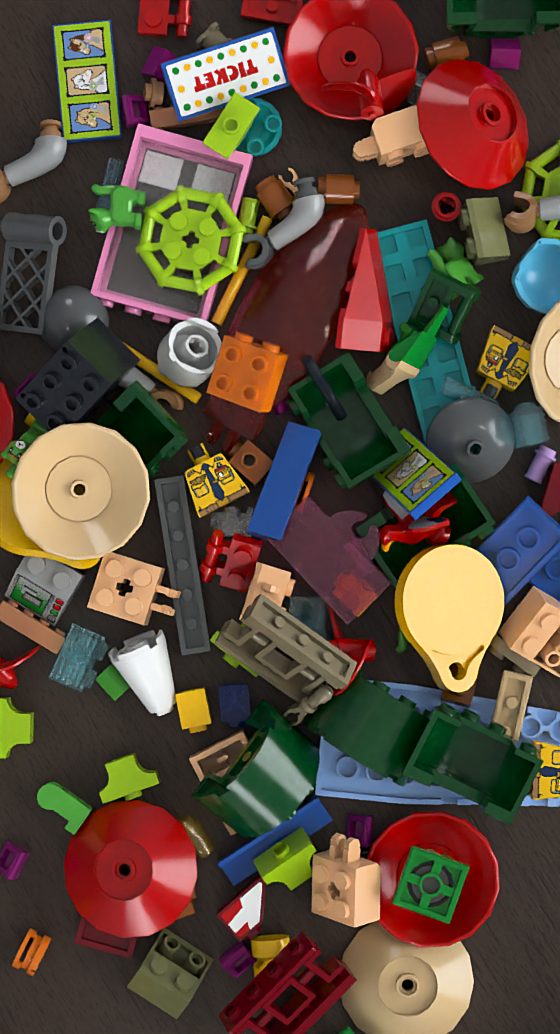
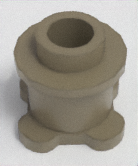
[195,22,233,49]

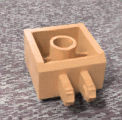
[352,105,429,167]
[87,552,181,625]
[239,562,295,620]
[311,832,381,928]

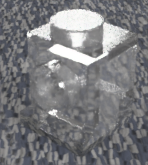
[211,507,253,538]

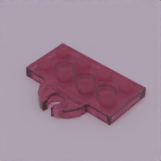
[265,495,392,625]

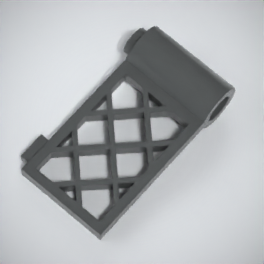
[0,212,67,335]

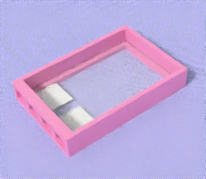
[90,123,253,324]

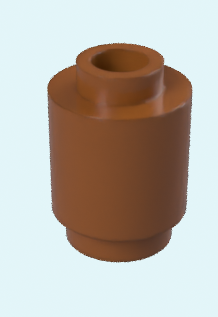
[423,36,469,72]
[318,174,360,205]
[255,175,294,221]

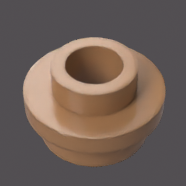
[143,78,164,108]

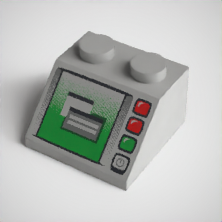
[4,556,86,626]

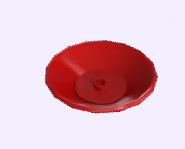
[282,0,419,121]
[417,59,529,190]
[64,800,198,938]
[367,811,500,948]

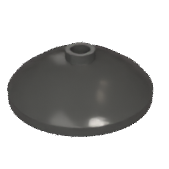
[426,397,515,483]

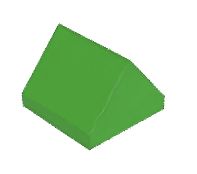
[95,663,130,701]

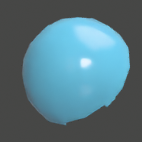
[511,238,560,314]

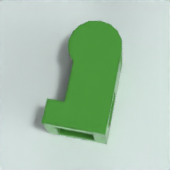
[37,782,94,835]

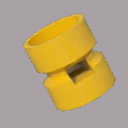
[251,934,290,978]

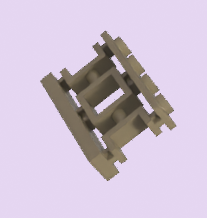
[215,593,357,703]

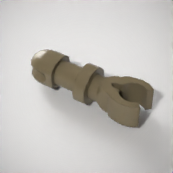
[284,685,333,726]

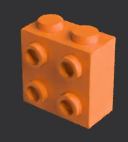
[206,332,288,413]

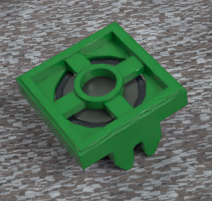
[392,845,470,924]

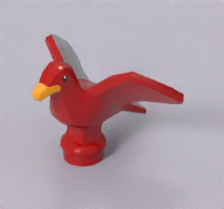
[380,491,457,552]

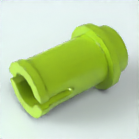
[238,197,260,235]

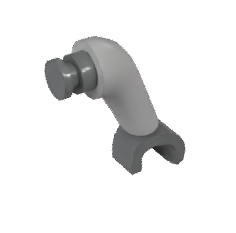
[243,177,325,270]

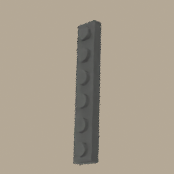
[154,475,211,656]

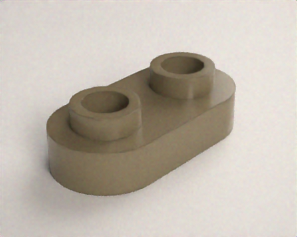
[488,633,541,677]

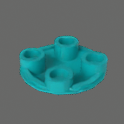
[235,97,282,157]

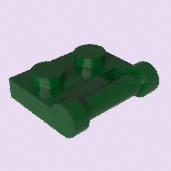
[407,268,481,344]

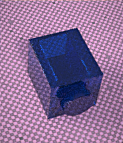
[218,683,251,727]

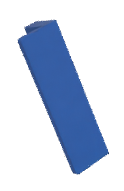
[247,421,321,542]
[217,795,333,886]

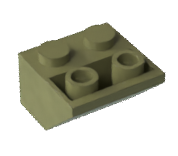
[457,197,510,267]
[127,928,214,1019]

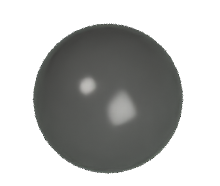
[38,285,109,352]

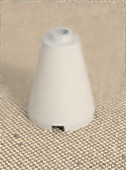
[108,630,176,716]

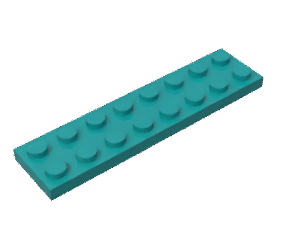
[377,219,479,451]

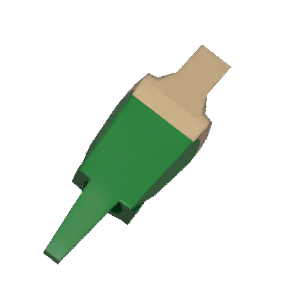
[366,305,449,395]

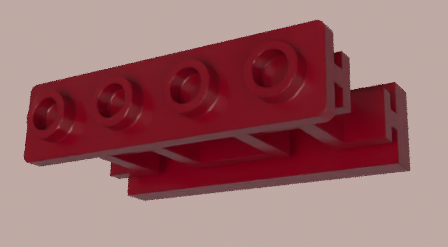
[219,931,357,1034]

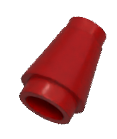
[431,192,461,222]

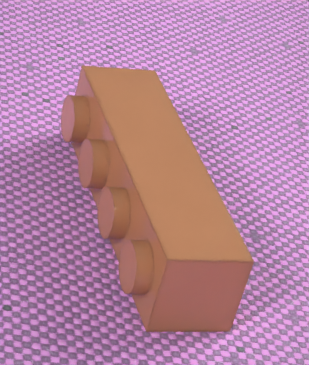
[149,105,224,131]
[0,599,68,655]

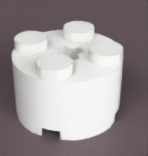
[157,318,222,387]

